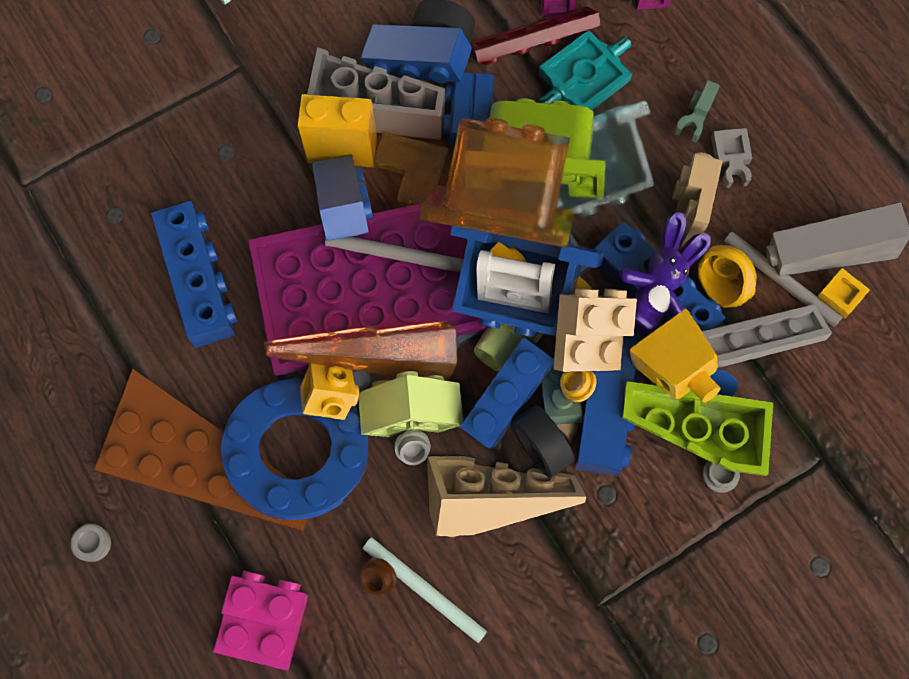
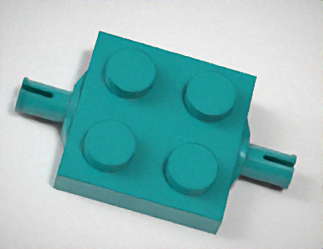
[539,30,632,110]

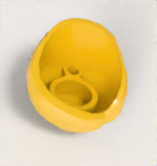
[698,245,757,308]

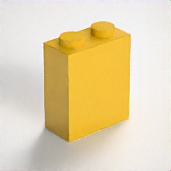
[298,94,377,168]

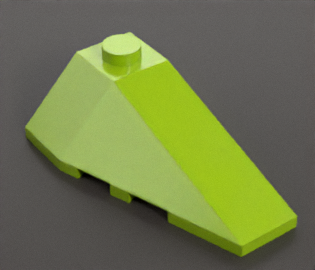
[622,381,773,476]

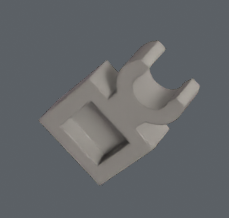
[711,128,753,188]

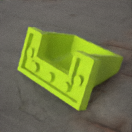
[460,98,606,199]

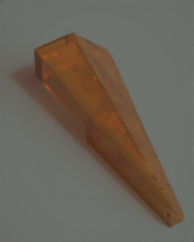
[264,321,457,381]

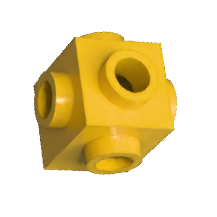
[300,362,359,420]

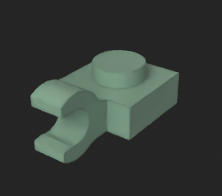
[675,80,720,143]

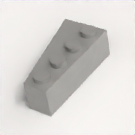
[307,47,445,140]

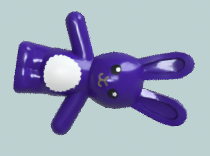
[619,212,711,336]

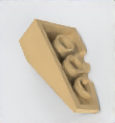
[427,456,586,537]

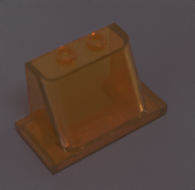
[419,118,575,248]

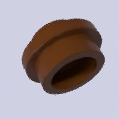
[360,558,397,595]

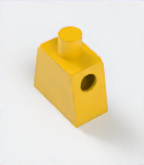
[630,308,720,403]

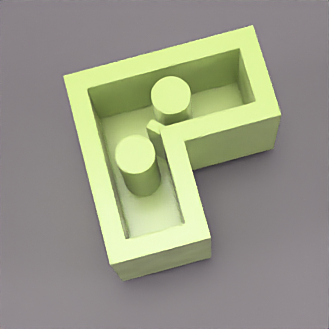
[359,371,463,437]

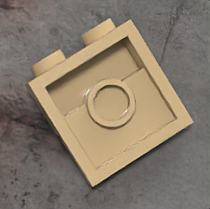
[672,153,723,247]
[554,288,637,372]

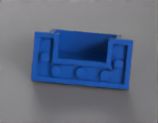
[450,220,605,337]

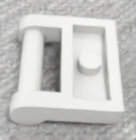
[477,250,555,314]

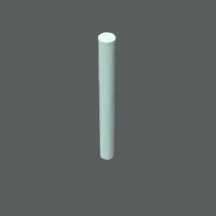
[363,537,488,643]

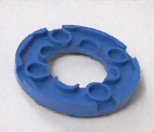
[221,379,368,520]

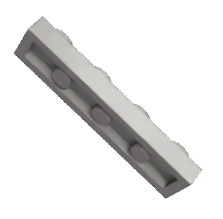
[702,304,832,368]

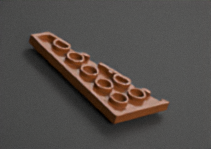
[94,369,307,532]

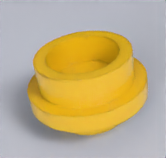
[560,371,596,402]

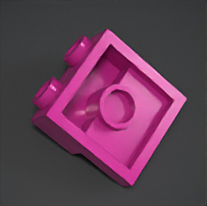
[213,571,308,671]

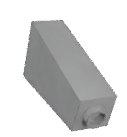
[766,203,909,276]

